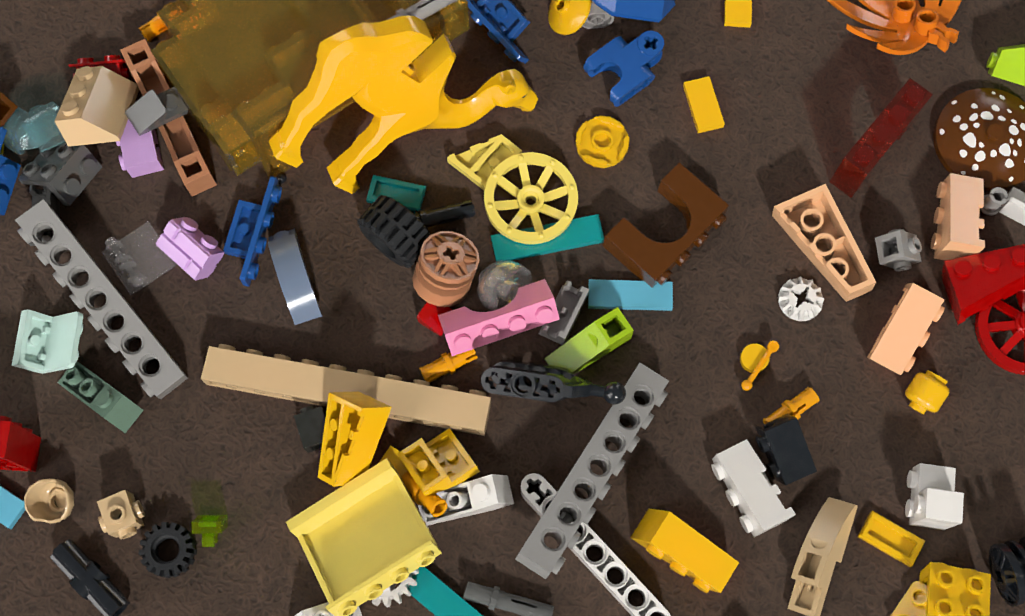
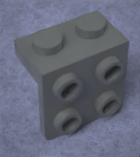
[18,142,102,206]

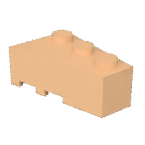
[931,173,985,261]

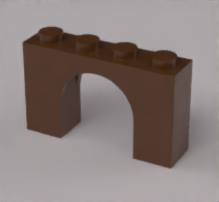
[602,163,729,288]

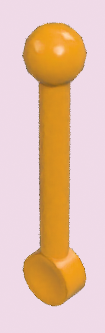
[741,341,779,391]

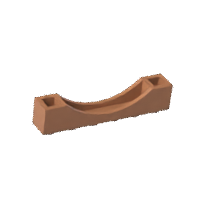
[120,39,217,197]

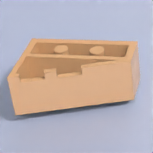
[867,283,945,375]

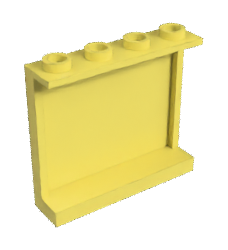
[286,458,442,616]

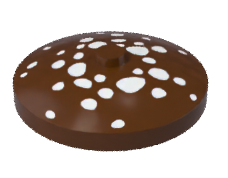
[933,88,1025,191]

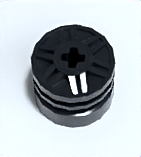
[988,537,1025,607]

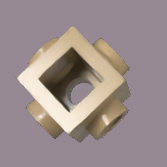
[97,490,145,539]

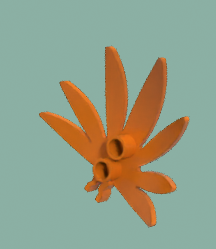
[827,0,962,55]

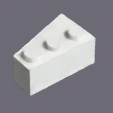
[711,439,796,537]

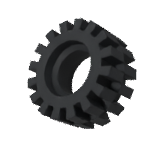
[139,522,197,578]

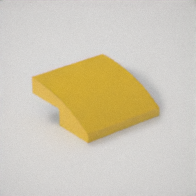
[397,428,480,496]

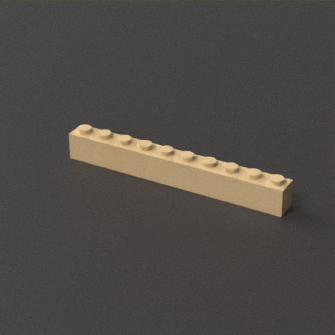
[201,344,491,436]

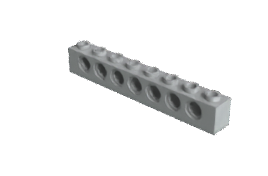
[15,199,188,399]
[515,363,669,579]

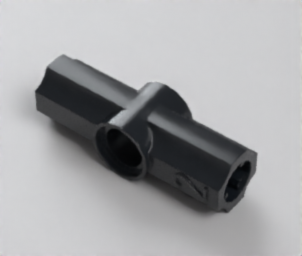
[50,539,130,616]

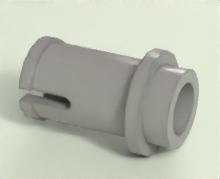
[980,187,1008,216]

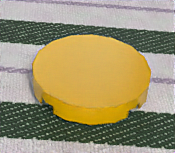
[575,115,629,168]

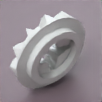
[778,277,824,321]

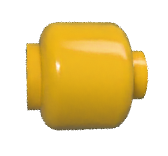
[905,370,949,415]

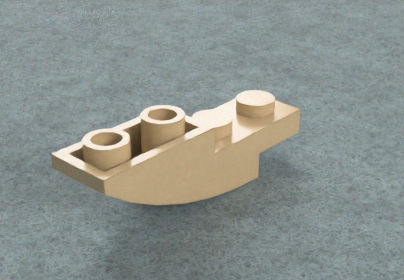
[787,497,858,616]

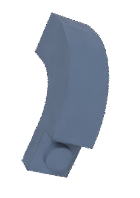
[268,229,322,325]

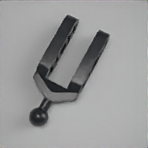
[481,360,626,405]

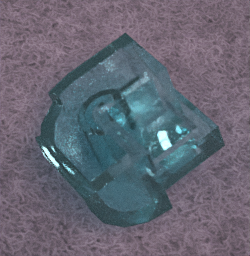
[3,101,66,155]

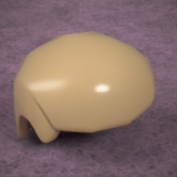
[24,479,74,523]

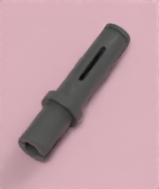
[463,581,554,616]

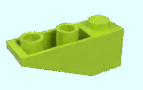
[545,307,634,376]

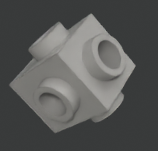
[875,229,922,271]

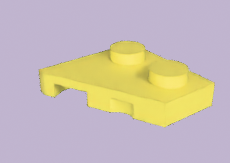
[447,134,522,190]

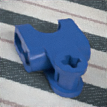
[583,31,664,107]

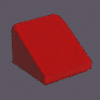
[417,302,452,337]

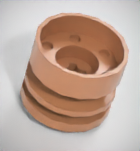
[412,231,480,307]

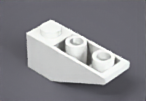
[418,474,514,526]

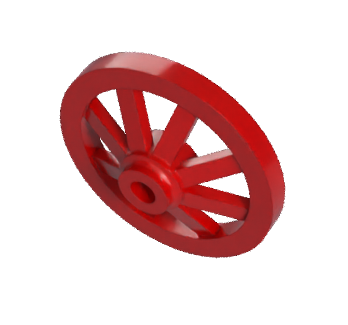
[975,289,1025,375]

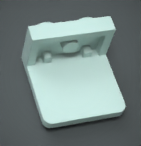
[12,309,83,374]

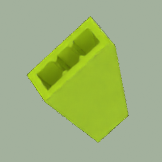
[986,44,1025,86]

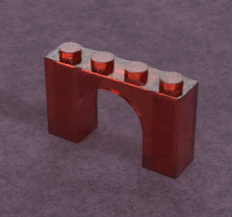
[829,78,933,198]

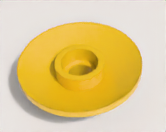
[548,0,591,35]

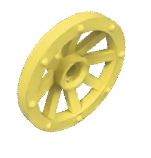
[484,152,578,244]

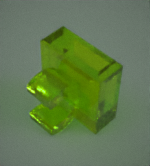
[191,515,228,547]

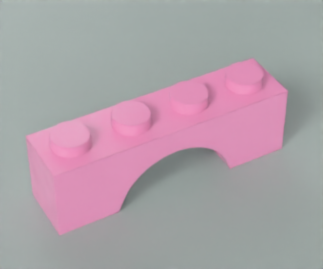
[438,279,560,356]

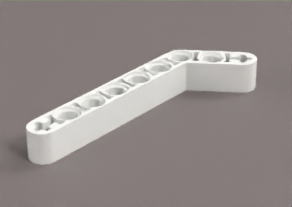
[521,473,671,616]

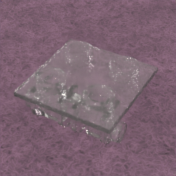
[102,221,177,295]

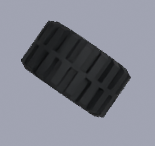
[357,195,430,268]

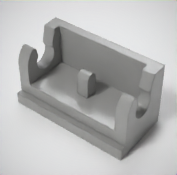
[539,281,589,345]

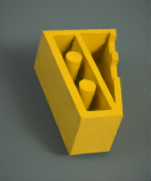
[318,391,392,487]
[630,509,739,593]

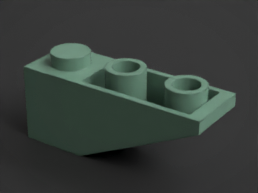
[57,361,143,433]

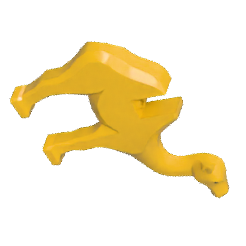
[269,15,538,194]

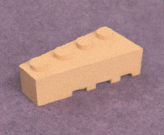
[772,184,876,302]

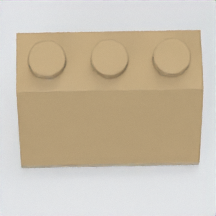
[55,66,139,147]

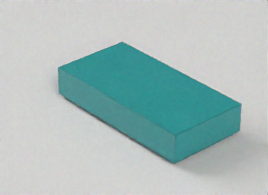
[366,175,426,213]

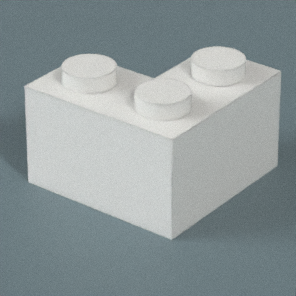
[905,463,964,530]

